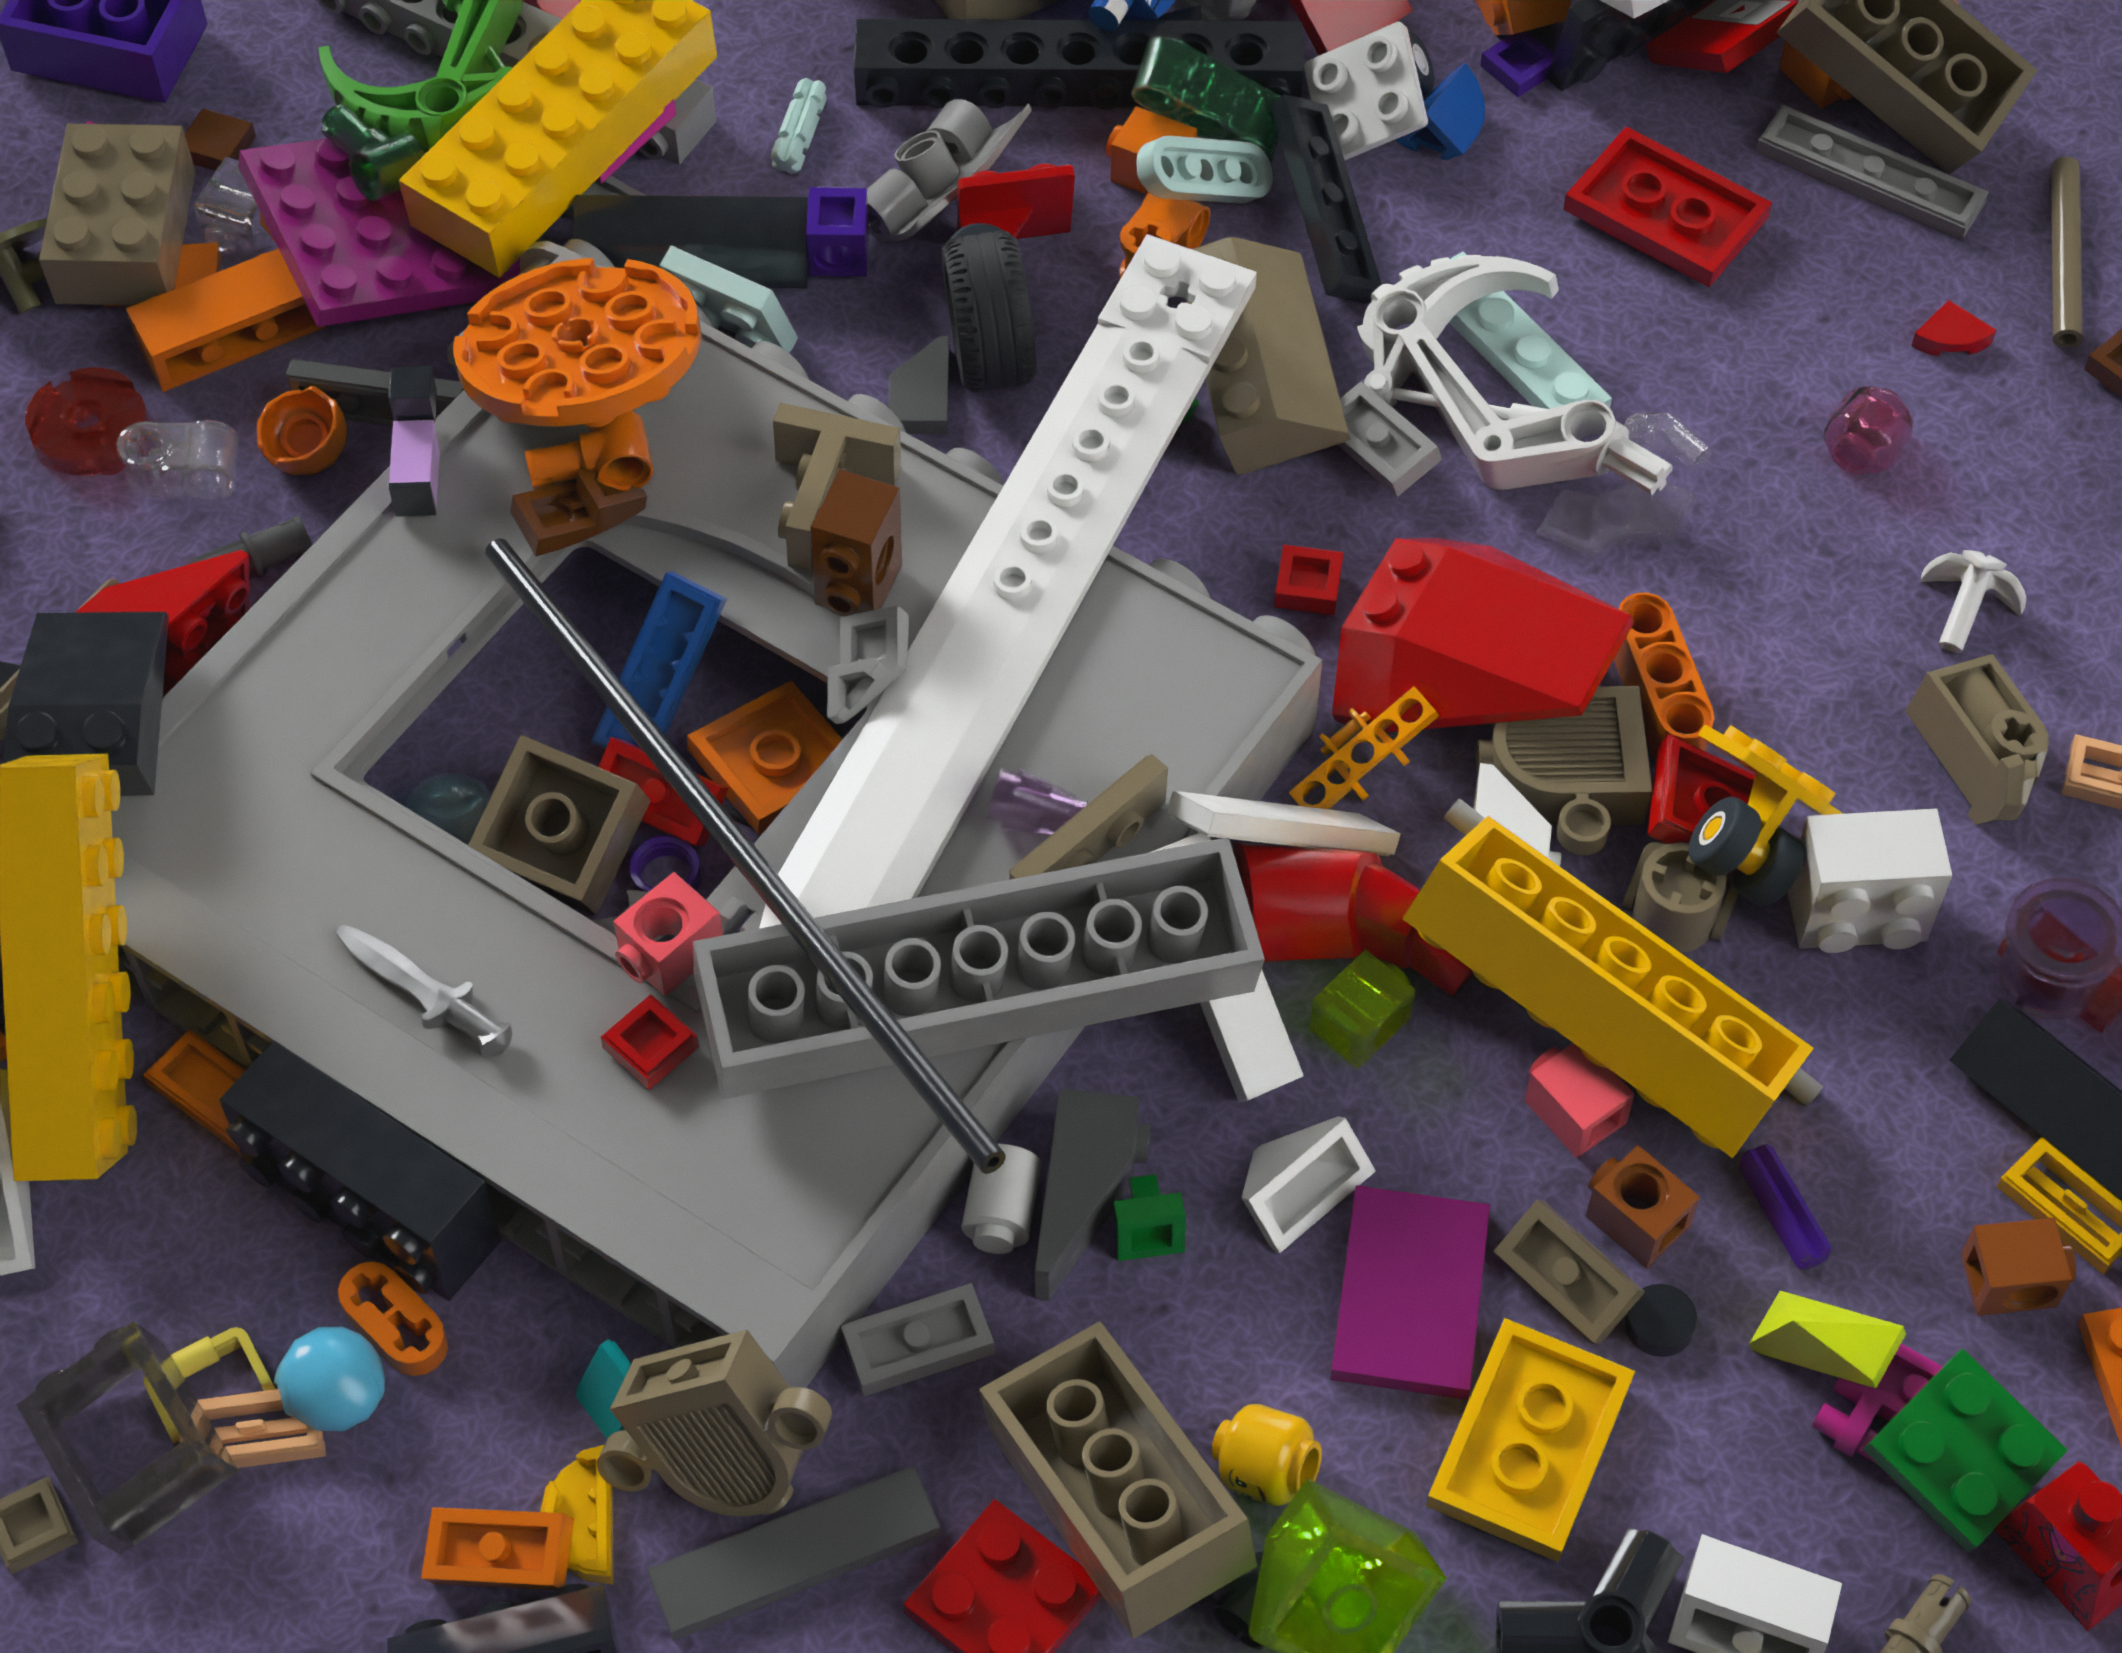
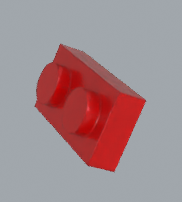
[598,737,729,847]

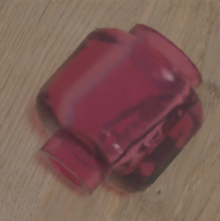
[1824,386,1913,474]

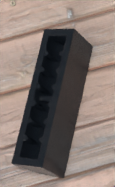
[573,195,809,289]
[1949,998,2122,1200]

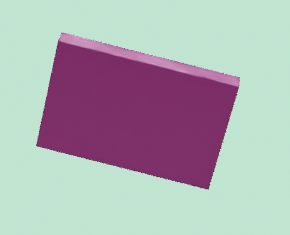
[1330,1185,1490,1400]

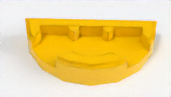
[540,1445,613,1585]

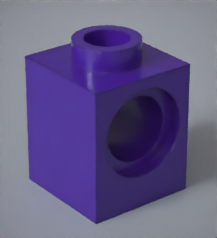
[806,187,869,277]

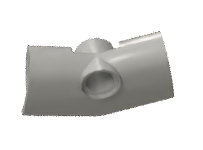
[867,99,1032,242]

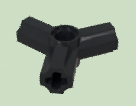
[1495,1528,1684,1653]

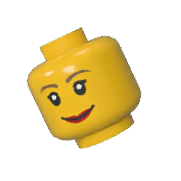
[1211,1404,1322,1506]

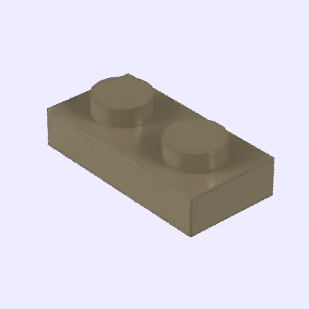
[1494,1200,1645,1344]

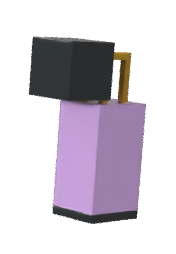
[389,366,440,517]

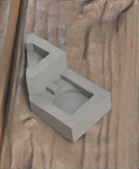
[827,605,909,724]

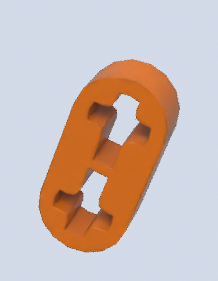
[338,1262,448,1376]

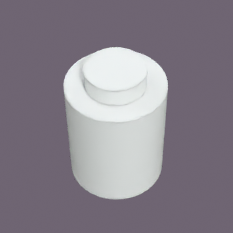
[962,1144,1042,1254]

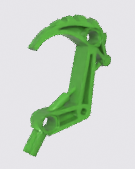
[318,0,523,156]

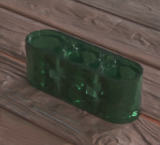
[1131,37,1281,162]

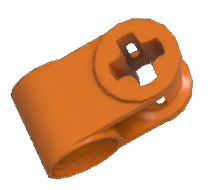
[1119,192,1211,279]

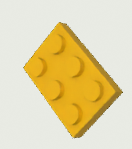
[1426,1318,1635,1562]

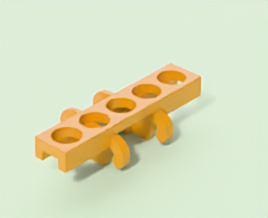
[1288,686,1439,809]

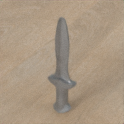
[336,925,512,1057]

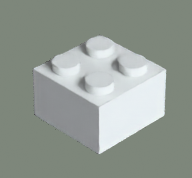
[1788,809,1952,953]

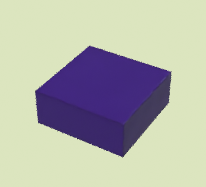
[1480,31,1554,98]

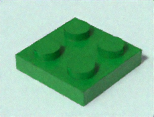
[1863,1348,2068,1553]

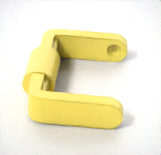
[144,1327,275,1444]

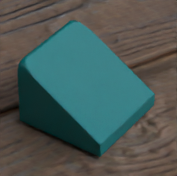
[576,1339,631,1439]

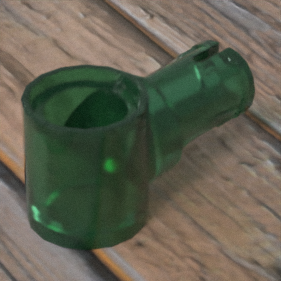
[321,104,425,201]

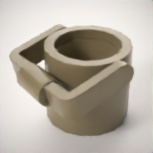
[1622,842,1739,953]

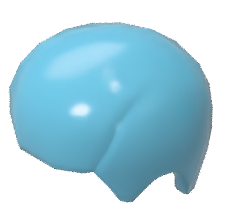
[274,1326,385,1432]

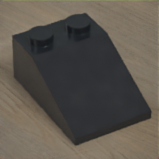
[3,612,169,796]

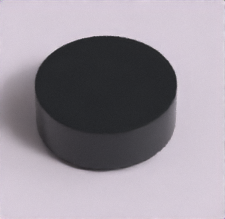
[1625,1284,1697,1357]

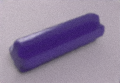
[1739,1144,1831,1270]

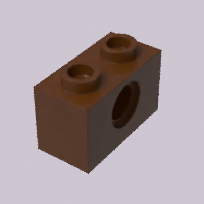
[810,469,902,617]

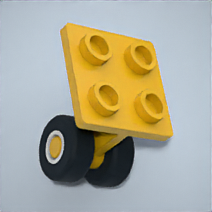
[1689,725,1843,906]

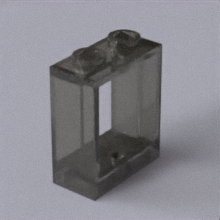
[17,1321,239,1554]

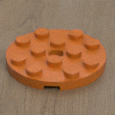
[453,258,701,427]

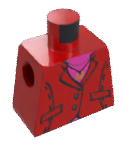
[1994,1461,2122,1632]

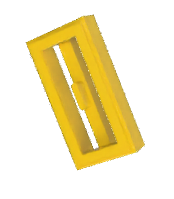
[1996,1136,2122,1275]

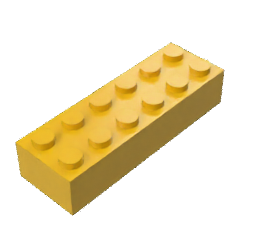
[398,0,717,278]
[0,754,137,1181]
[1403,816,1814,1158]

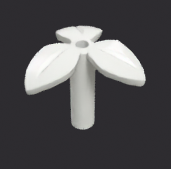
[1920,550,2026,654]

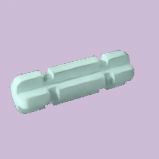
[771,78,827,174]

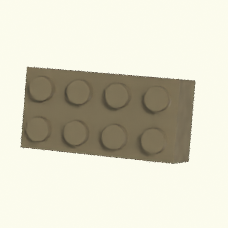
[1777,0,2038,174]
[979,1321,1257,1639]

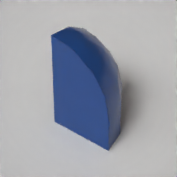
[1395,62,1485,160]

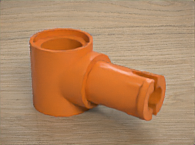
[525,411,653,492]

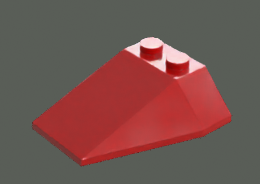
[1332,538,1634,732]

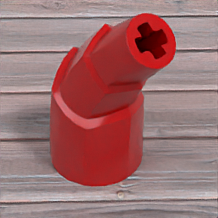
[1233,843,1474,998]

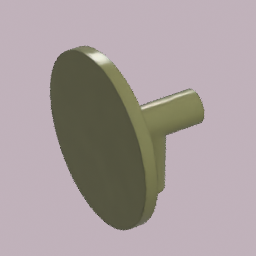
[0,218,47,314]

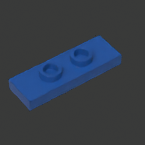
[591,571,727,750]

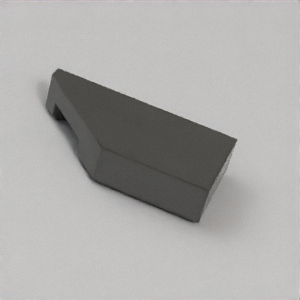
[888,336,950,434]

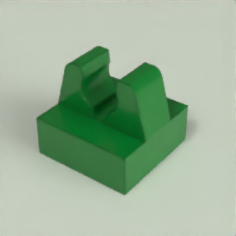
[1114,1174,1186,1261]

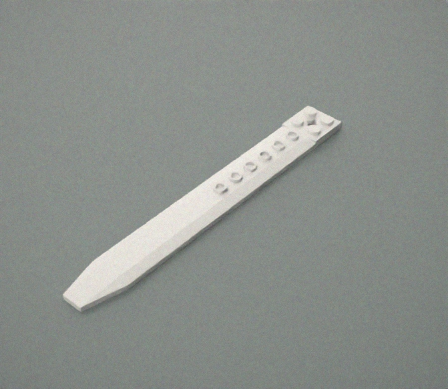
[759,234,1257,928]

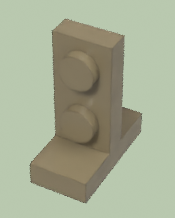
[773,403,901,570]

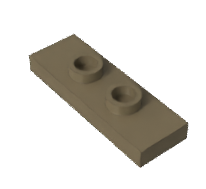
[1009,754,1168,880]

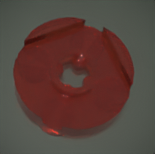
[25,367,150,475]

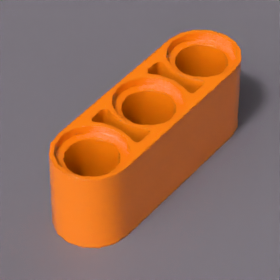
[1614,592,1715,761]

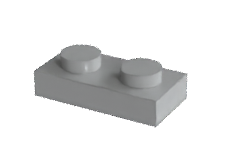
[1337,381,1442,497]
[841,1283,995,1397]

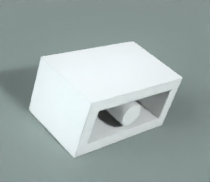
[1668,1534,1842,1653]

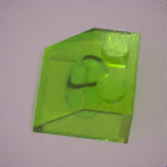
[1249,1479,1447,1653]

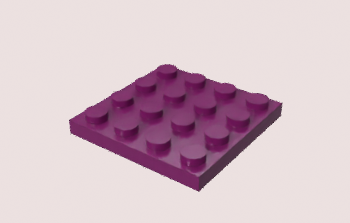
[238,133,521,327]

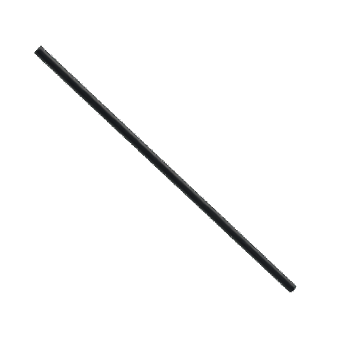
[485,538,1006,1174]

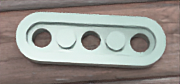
[1136,136,1273,204]

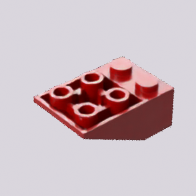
[75,550,250,699]

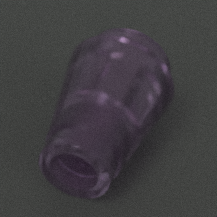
[986,766,1088,835]

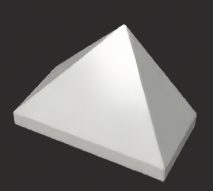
[1242,1116,1376,1253]

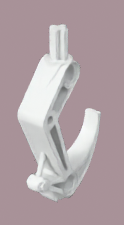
[1357,255,1673,495]

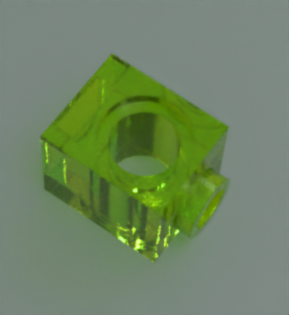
[1309,949,1415,1069]

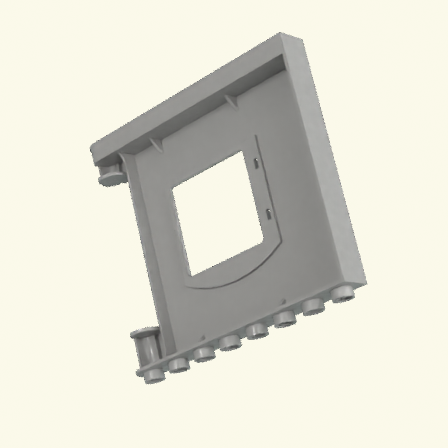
[111,239,1322,1388]

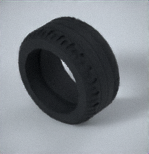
[942,231,1037,392]

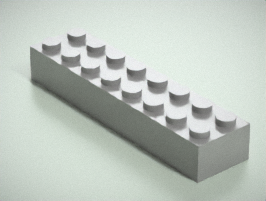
[693,837,1265,1099]

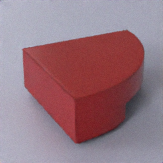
[1911,300,1997,356]

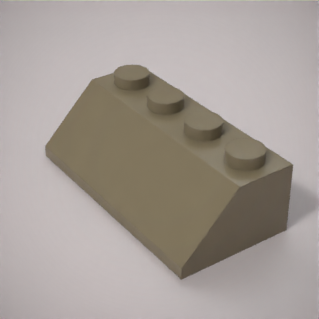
[1186,236,1351,475]

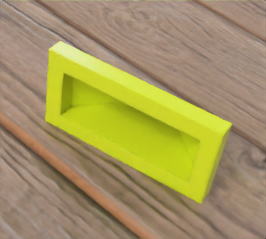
[1749,1291,1906,1389]

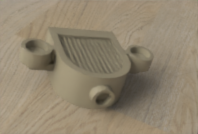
[1475,686,1652,856]
[597,1329,832,1517]

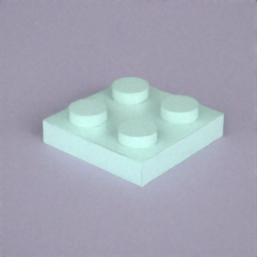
[660,246,798,353]

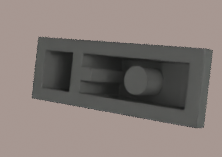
[1035,1088,1151,1300]

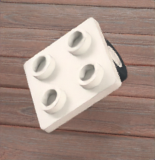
[1304,22,1435,160]

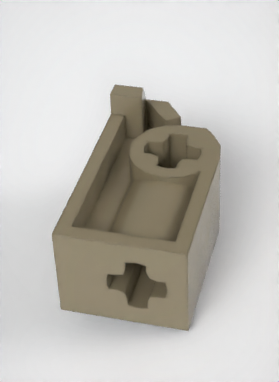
[1905,654,2049,825]

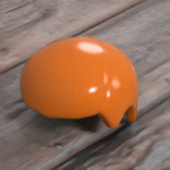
[257,386,348,476]

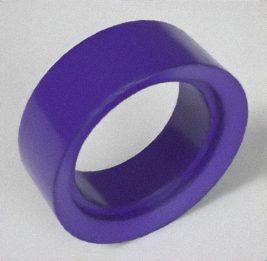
[629,835,701,892]

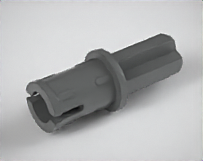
[188,515,312,578]

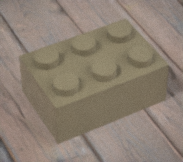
[39,123,196,305]

